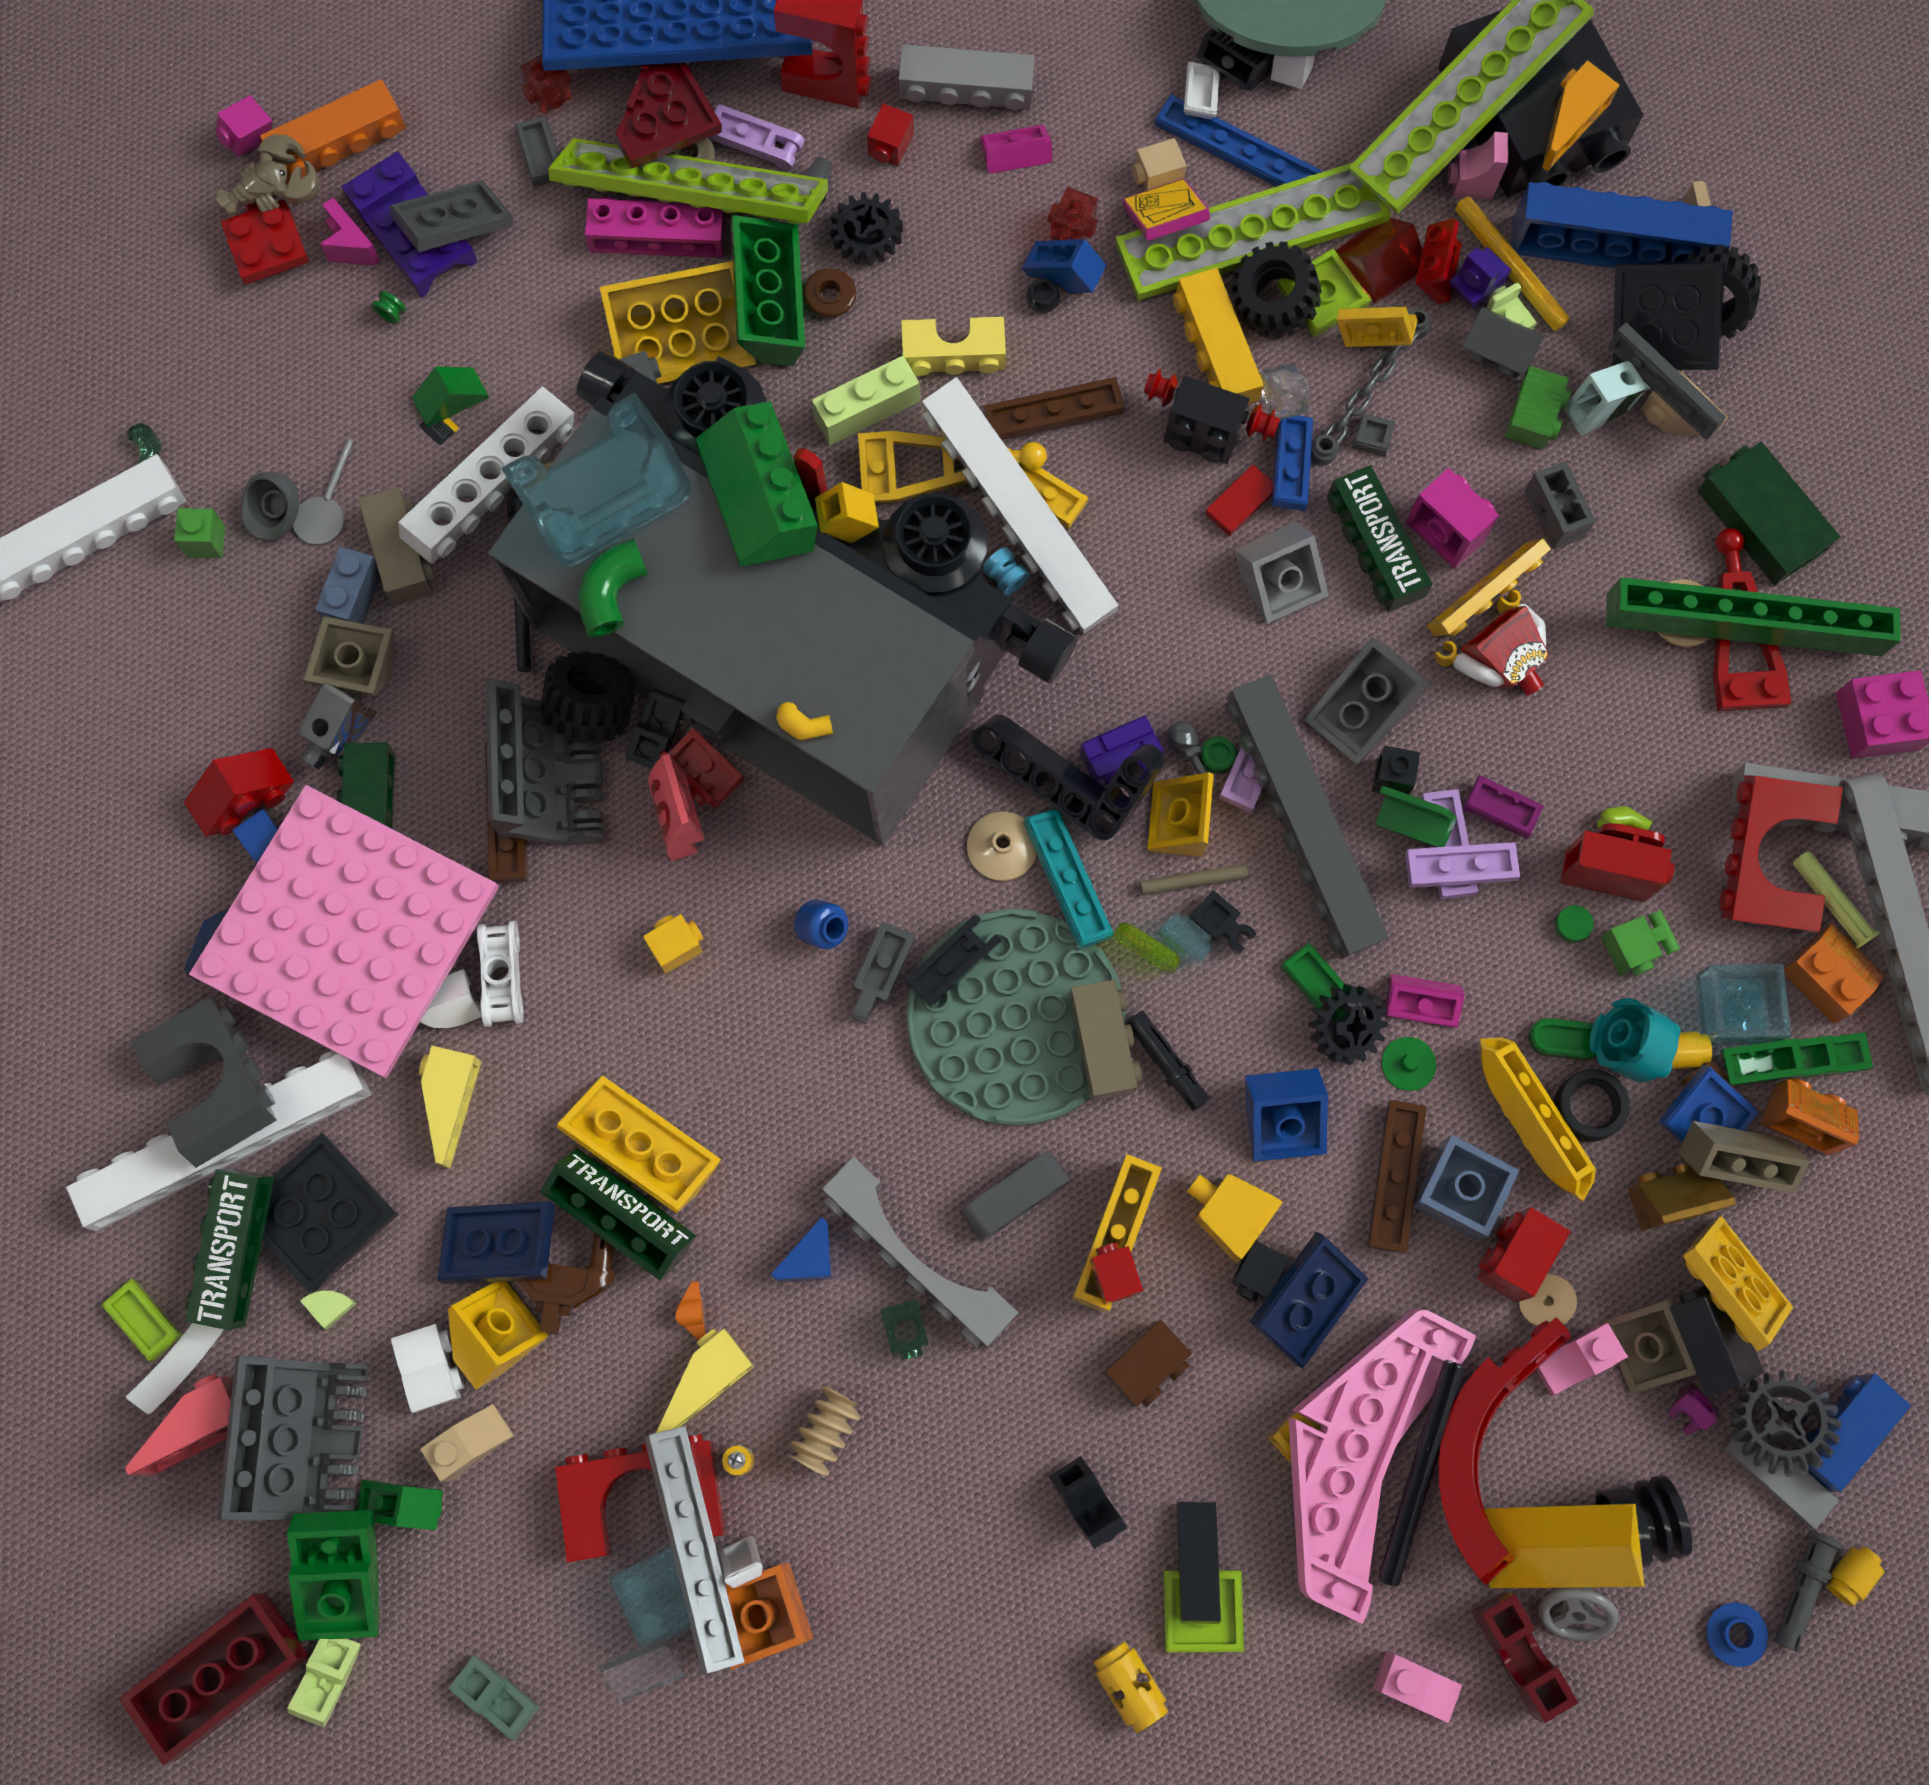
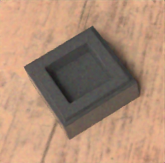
[1352,413,1395,457]

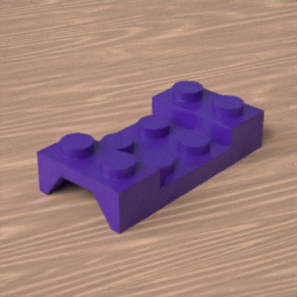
[341,151,477,298]

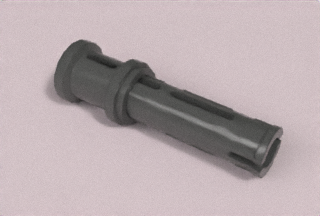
[1773,1530,1844,1653]

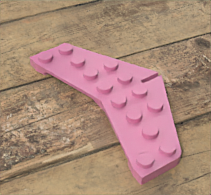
[1289,1309,1476,1624]

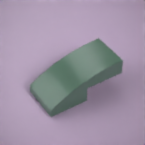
[448,1655,540,1740]

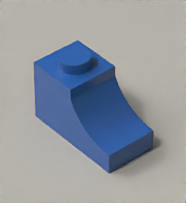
[1022,239,1107,293]

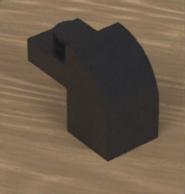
[1048,1456,1127,1549]

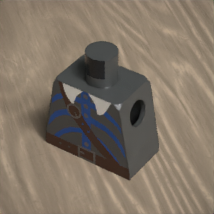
[299,682,377,770]

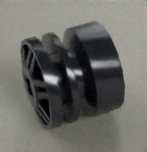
[1595,1475,1693,1568]

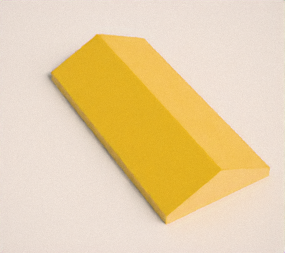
[556,1075,721,1213]
[1485,1504,1645,1588]

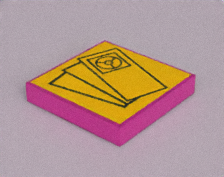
[1122,178,1210,241]

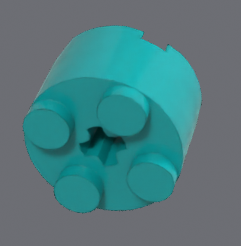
[1590,998,1681,1083]

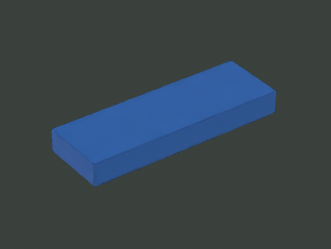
[1271,413,1313,511]

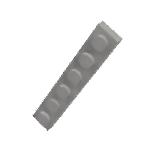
[644,1426,744,1675]

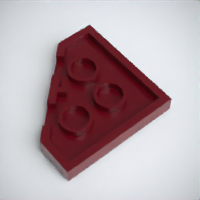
[616,62,722,169]

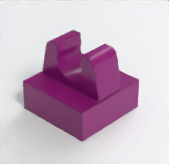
[1668,1381,1719,1434]

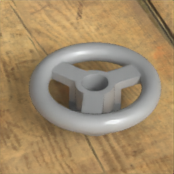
[1538,1587,1618,1641]

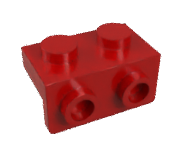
[1415,218,1462,304]
[659,728,745,809]

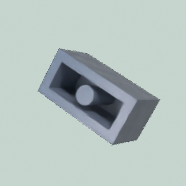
[315,547,381,624]

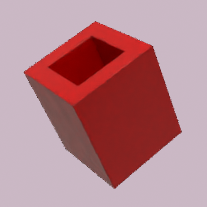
[867,103,914,166]
[1090,1242,1143,1305]

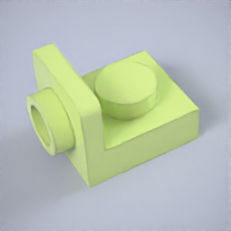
[1486,282,1537,330]

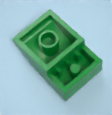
[287,1510,379,1641]

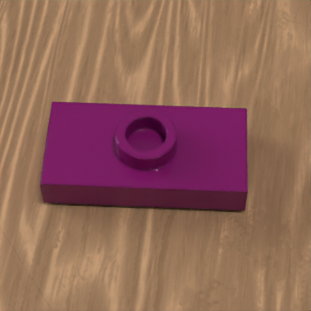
[1462,775,1544,840]

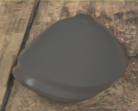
[242,471,299,542]

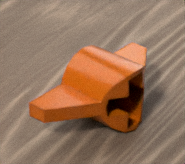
[675,1280,706,1341]

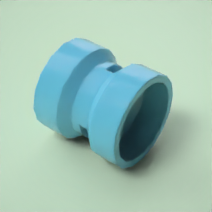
[982,547,1030,596]

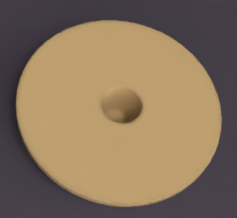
[1519,1274,1577,1326]

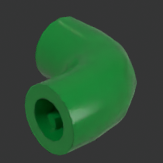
[578,538,648,638]

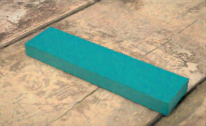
[1023,809,1114,949]

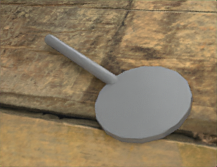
[293,439,353,546]

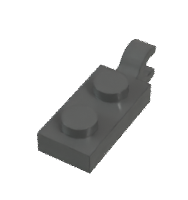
[852,921,916,1024]

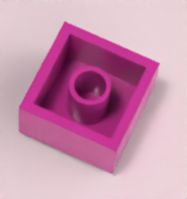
[1405,468,1499,569]
[1836,670,1929,759]

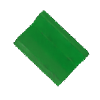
[1375,786,1457,847]

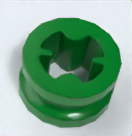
[371,291,407,324]

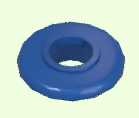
[1706,1602,1768,1667]

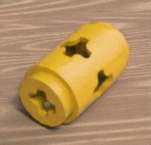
[1093,1641,1168,1733]

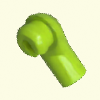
[1597,806,1652,830]

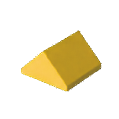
[1147,772,1214,857]

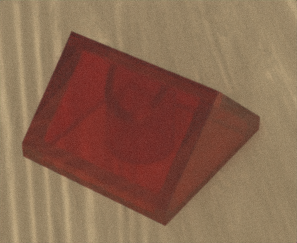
[1335,218,1423,304]

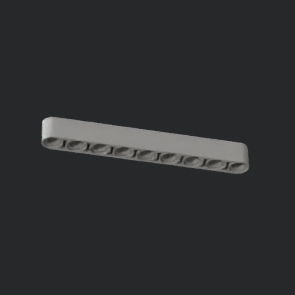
[1839,772,1929,1094]

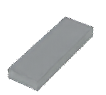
[1721,1422,1839,1530]

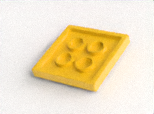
[1683,1215,1793,1352]

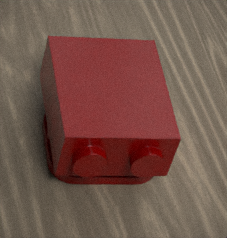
[1560,823,1675,902]

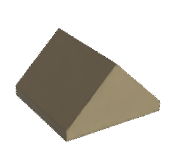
[304,616,394,696]
[1602,1299,1697,1394]

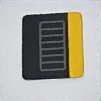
[419,418,459,445]

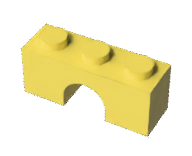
[901,317,1006,376]

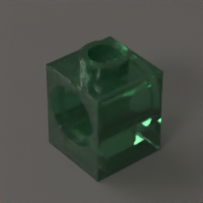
[880,1299,929,1361]

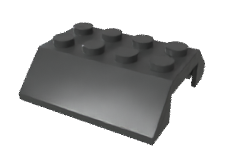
[485,678,605,846]
[217,1355,369,1521]

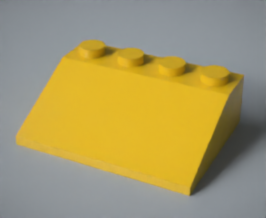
[599,261,756,384]

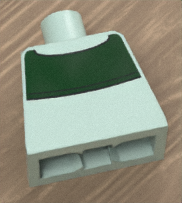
[1565,361,1650,436]

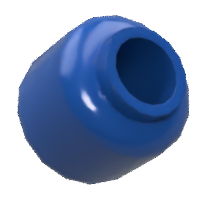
[794,899,849,950]

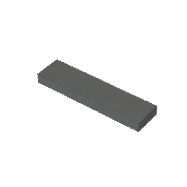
[1608,323,1726,440]

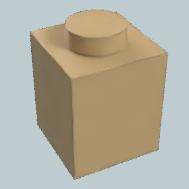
[1132,138,1187,191]

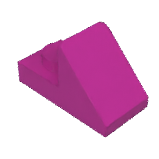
[320,197,381,266]

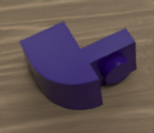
[1449,247,1511,308]

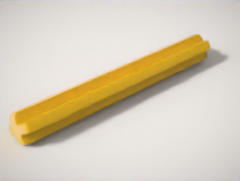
[1455,196,1569,331]

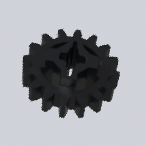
[830,192,903,266]
[1308,984,1388,1065]

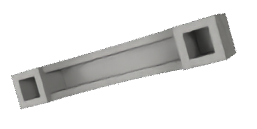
[822,1156,1019,1349]

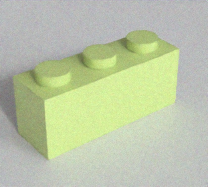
[812,355,920,446]

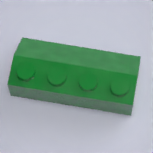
[731,215,805,367]
[695,401,818,567]

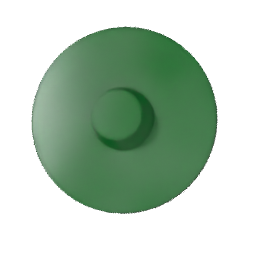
[1382,1037,1436,1091]

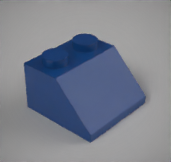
[1245,1068,1328,1162]

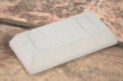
[1183,62,1220,119]
[717,1535,763,1588]

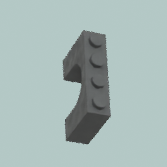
[131,995,277,1168]

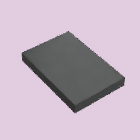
[389,180,513,252]

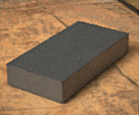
[514,116,559,187]

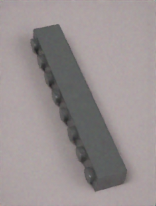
[1225,674,1389,959]

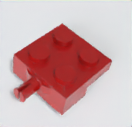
[220,199,310,285]

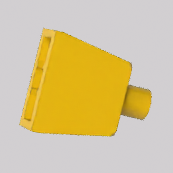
[1187,1174,1283,1263]

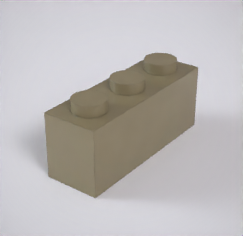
[358,487,436,605]
[1069,979,1142,1102]
[1678,1121,1810,1193]

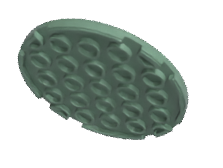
[1193,0,1387,57]
[906,909,1126,1126]

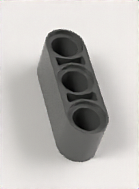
[960,1150,1071,1242]

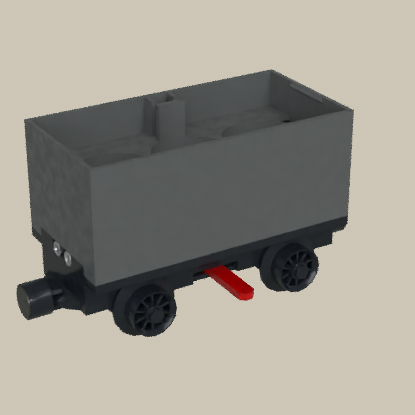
[488,350,1077,847]

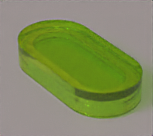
[1113,922,1181,974]

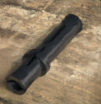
[1125,1010,1211,1112]

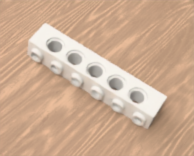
[398,386,574,564]

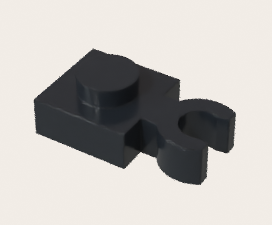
[1188,890,1256,954]

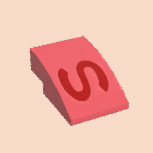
[648,754,705,861]

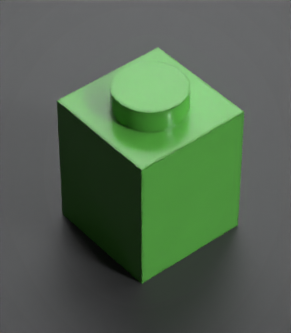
[174,508,225,558]

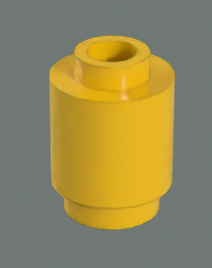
[1672,1031,1712,1070]
[1826,1546,1885,1607]

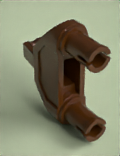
[517,1233,615,1335]

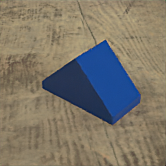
[771,1217,832,1283]

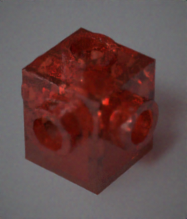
[520,54,572,114]
[1047,187,1098,240]

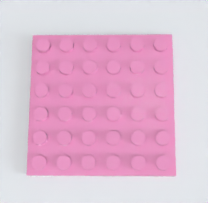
[189,785,499,1079]

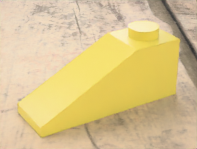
[419,1045,481,1169]
[656,1329,755,1433]

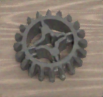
[1731,1370,1841,1477]

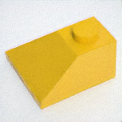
[448,1281,549,1390]

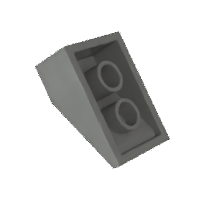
[1304,637,1433,765]

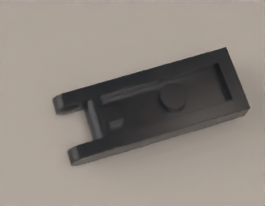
[905,914,1002,1008]

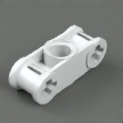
[477,921,524,1027]

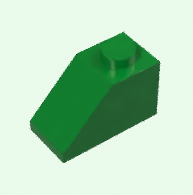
[356,1479,443,1530]

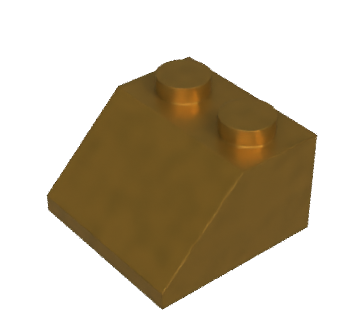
[1627,1163,1736,1231]

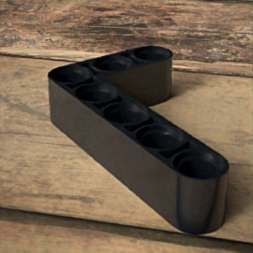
[972,714,1164,840]

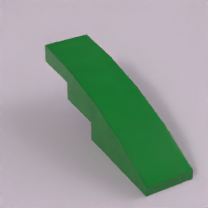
[1721,1032,1873,1086]

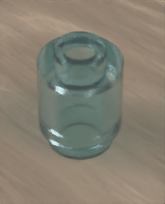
[1158,912,1213,965]

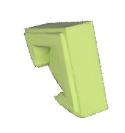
[300,1291,357,1330]

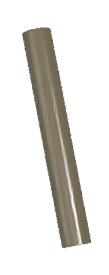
[1140,864,1248,895]

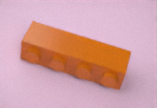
[260,79,406,185]

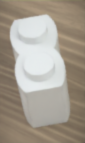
[391,1324,465,1413]

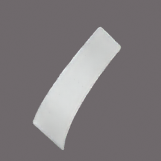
[126,1323,224,1414]

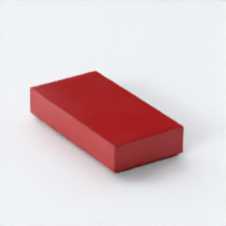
[1205,465,1273,537]

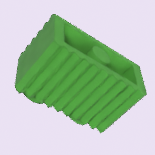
[1504,365,1571,450]

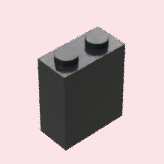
[1670,1285,1765,1397]

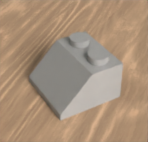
[1234,522,1329,624]

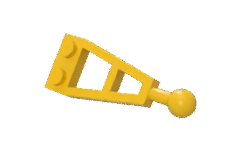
[858,431,1047,504]

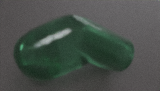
[128,423,162,464]

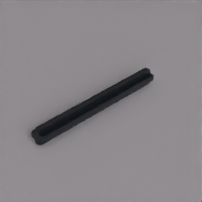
[1378,1360,1464,1587]

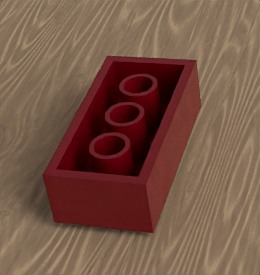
[118,1592,310,1765]

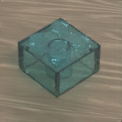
[1696,964,1791,1045]
[609,1547,691,1652]

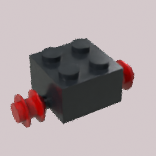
[1143,369,1281,464]

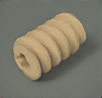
[788,1386,861,1476]

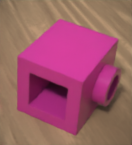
[216,95,272,158]

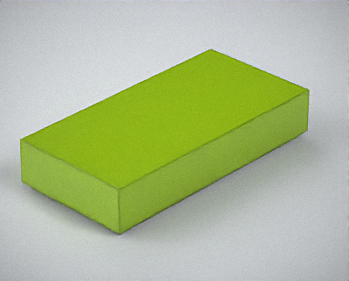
[101,1279,182,1362]

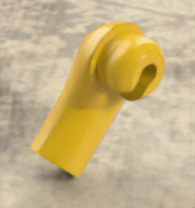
[776,702,833,740]

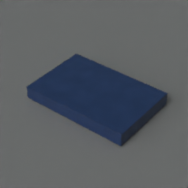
[437,1201,555,1284]
[1249,1232,1369,1369]

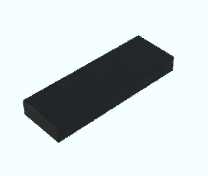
[1176,1502,1221,1624]

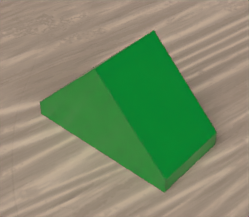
[412,366,489,427]

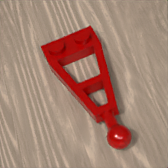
[1713,528,1792,711]

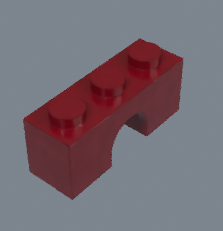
[1471,1592,1579,1723]

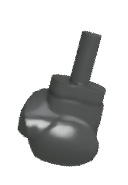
[1167,721,1207,774]

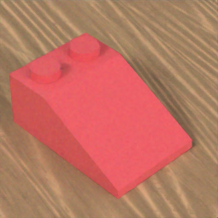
[125,1374,233,1476]

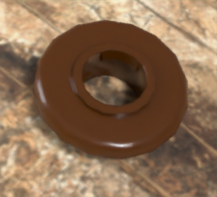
[803,268,856,317]

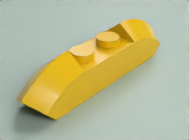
[1479,1038,1596,1201]

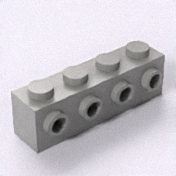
[899,44,1035,110]

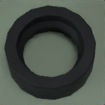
[1554,1069,1630,1142]

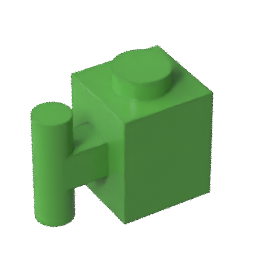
[1601,910,1680,977]

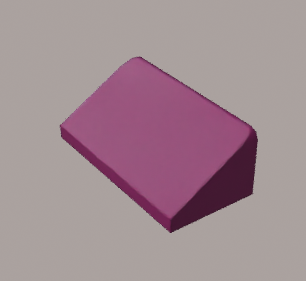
[980,125,1053,174]
[1385,974,1465,1028]

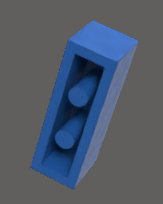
[1797,1373,1911,1492]

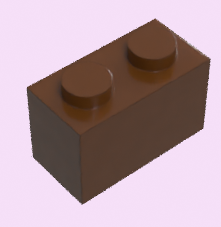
[1103,1319,1192,1408]

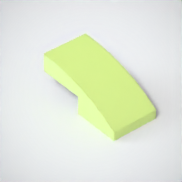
[287,1638,361,1728]

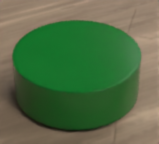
[1200,736,1237,774]
[1555,905,1594,943]

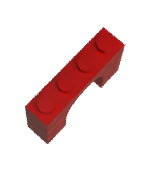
[774,0,871,108]
[1719,775,1843,932]
[555,1434,726,1563]

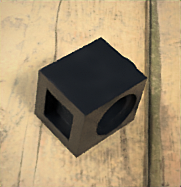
[1372,746,1420,795]
[1231,1240,1289,1303]

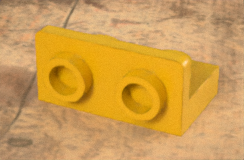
[1336,307,1418,347]

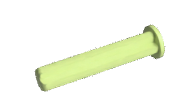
[1793,851,1880,949]

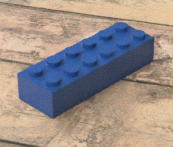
[1510,182,1733,268]

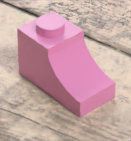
[1447,132,1508,199]
[1536,1323,1628,1395]
[1373,1651,1462,1723]

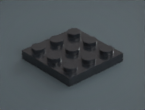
[1612,262,1725,370]
[262,1133,399,1294]

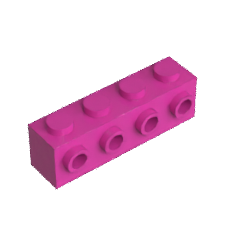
[585,197,726,258]

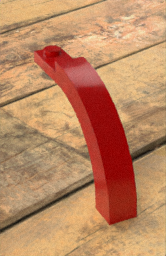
[1439,1317,1572,1585]

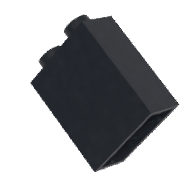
[1438,10,1644,197]

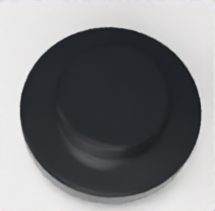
[1026,279,1060,313]

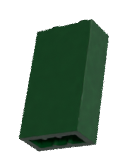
[1697,441,1841,586]

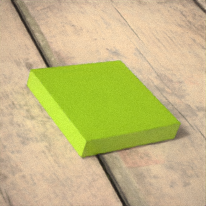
[1277,249,1372,338]
[1163,1570,1244,1652]

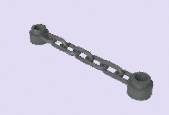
[1311,309,1431,466]

